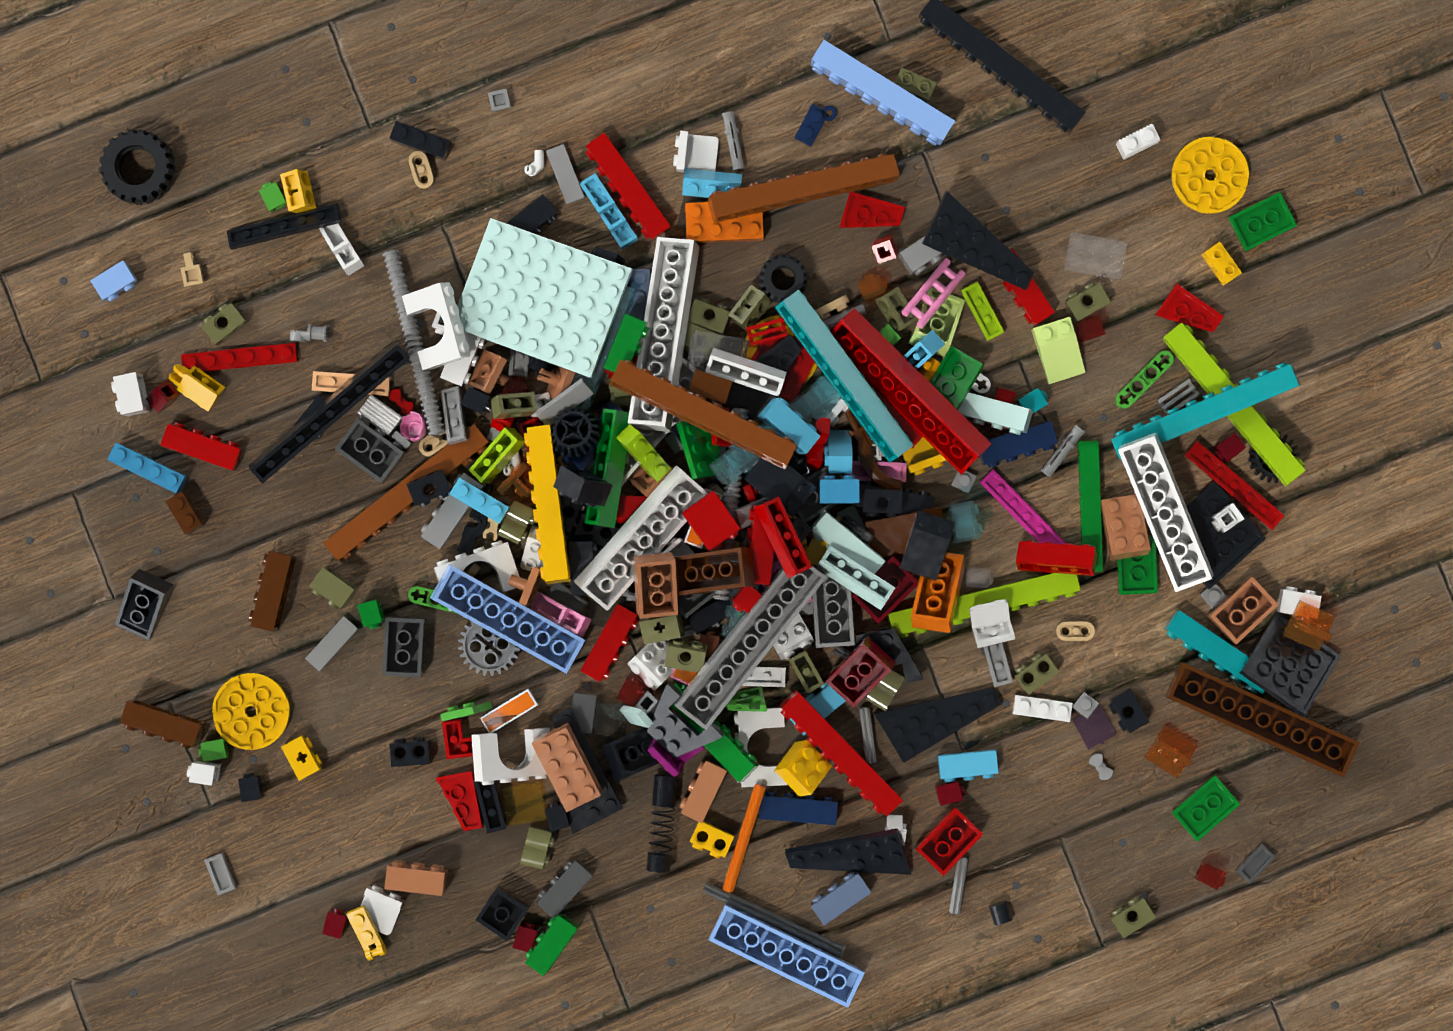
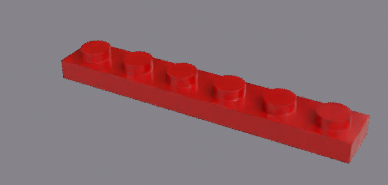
[181,343,298,372]
[1184,441,1285,530]

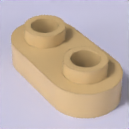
[408,151,434,189]
[816,295,850,320]
[419,426,448,457]
[1056,621,1095,641]

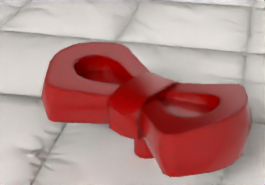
[388,388,414,414]

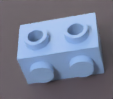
[90,260,139,302]

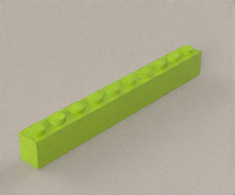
[1163,322,1306,487]
[888,573,1081,638]

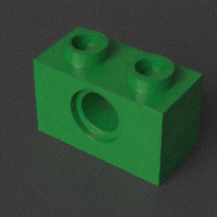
[357,599,385,630]

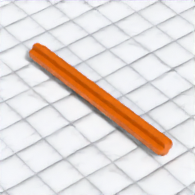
[723,784,765,893]

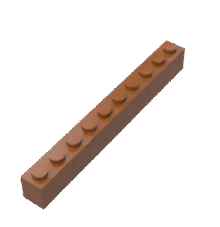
[708,153,900,223]
[609,360,797,469]
[323,424,490,561]

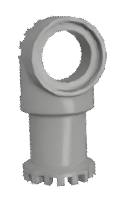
[289,324,329,342]

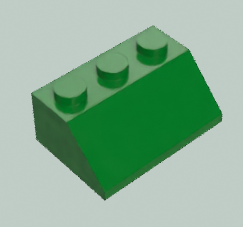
[603,314,650,372]
[525,914,580,976]

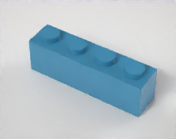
[107,442,188,494]

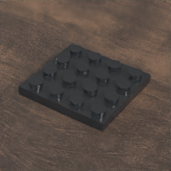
[1186,481,1266,590]
[1239,612,1340,717]

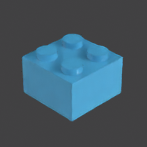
[819,476,859,504]

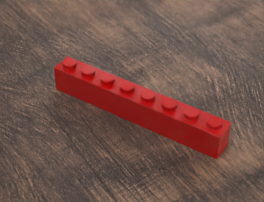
[779,689,903,817]

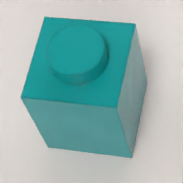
[1017,388,1048,414]

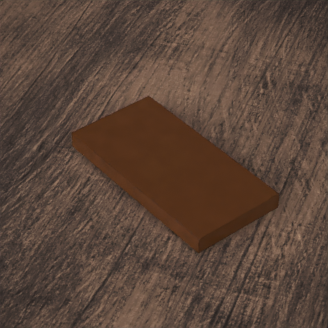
[865,506,943,557]

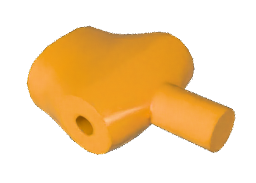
[918,358,940,382]

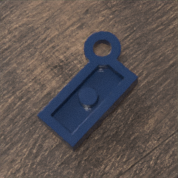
[794,104,836,147]

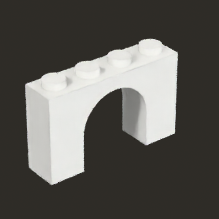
[402,282,470,370]
[434,540,520,611]
[734,707,788,787]
[472,728,550,785]

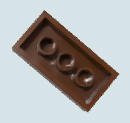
[674,547,756,596]
[248,551,296,632]
[120,699,206,749]

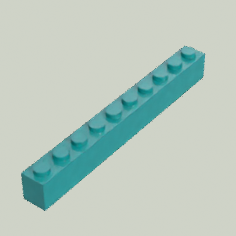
[775,290,913,463]
[1111,362,1301,460]

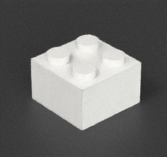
[111,372,150,416]

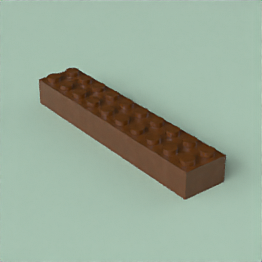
[1165,662,1360,777]

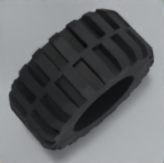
[99,129,176,205]

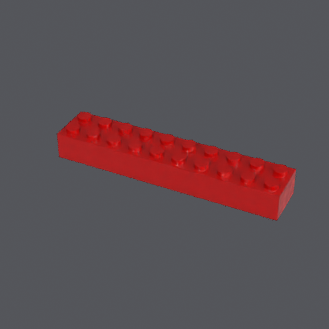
[831,308,991,475]

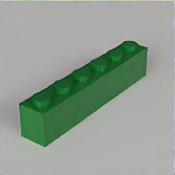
[585,409,629,528]
[671,683,759,783]

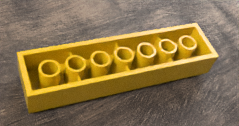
[524,425,571,584]

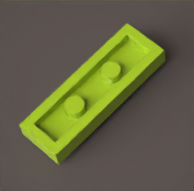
[960,281,1004,341]

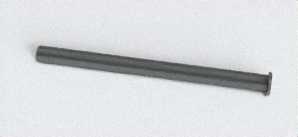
[703,883,846,958]

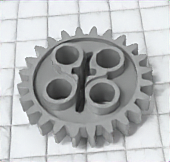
[458,621,520,676]

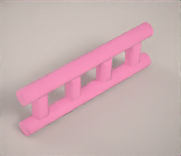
[902,258,966,329]

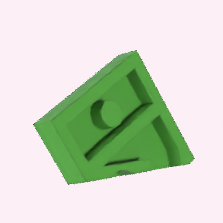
[726,686,767,712]
[440,701,493,721]

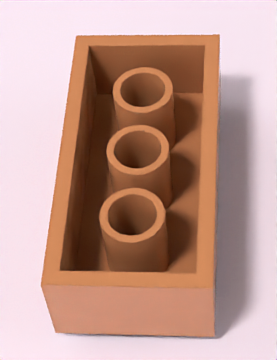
[532,723,603,812]

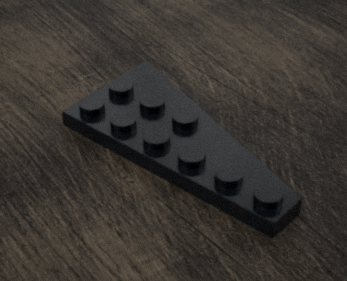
[922,191,1034,290]
[705,334,802,421]
[874,687,1002,763]
[552,707,623,834]
[785,828,912,875]

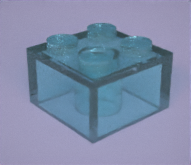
[948,501,983,543]

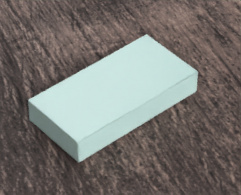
[620,705,653,728]

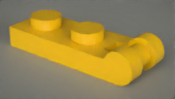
[346,905,387,961]

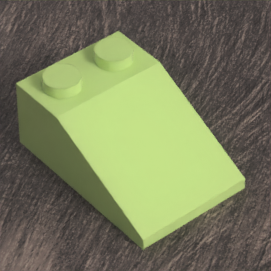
[909,287,965,357]
[1031,317,1086,384]

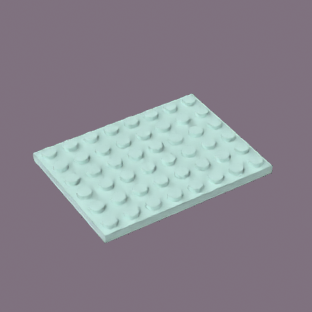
[458,218,633,378]

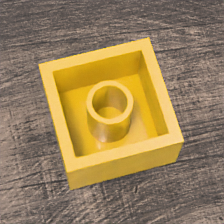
[774,740,832,797]

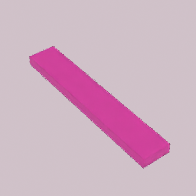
[979,469,1065,544]

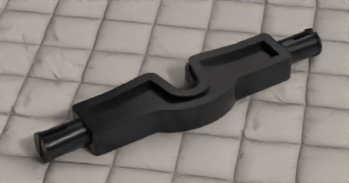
[457,483,494,555]

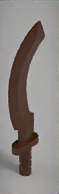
[845,410,903,490]

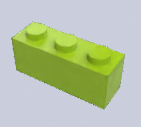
[616,424,671,482]
[469,427,525,483]

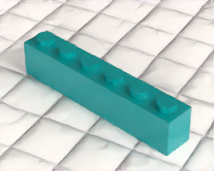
[1164,610,1264,694]

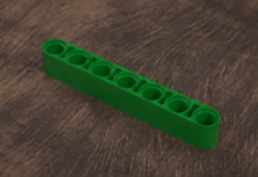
[1078,440,1103,572]

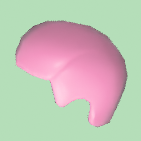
[400,411,428,442]

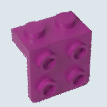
[648,739,704,777]

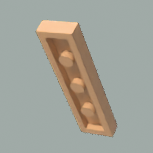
[312,371,390,396]

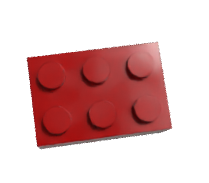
[914,806,983,876]

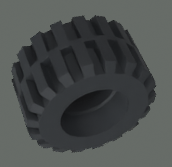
[759,254,808,303]

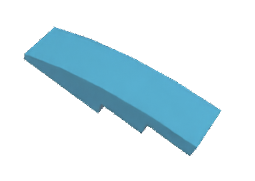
[579,173,638,250]

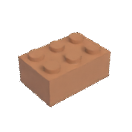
[1101,494,1150,561]
[633,552,678,619]
[1207,577,1279,644]
[679,759,727,823]
[384,860,448,896]

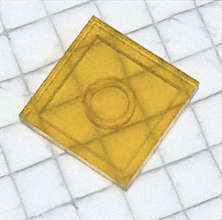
[503,782,547,826]

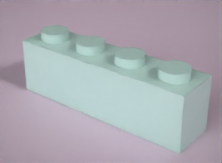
[958,393,1033,435]
[811,510,885,574]
[816,546,895,610]

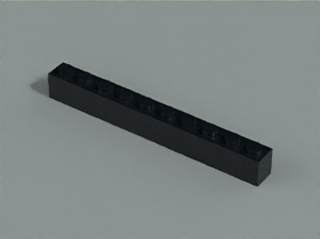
[919,0,1086,133]
[249,341,410,484]

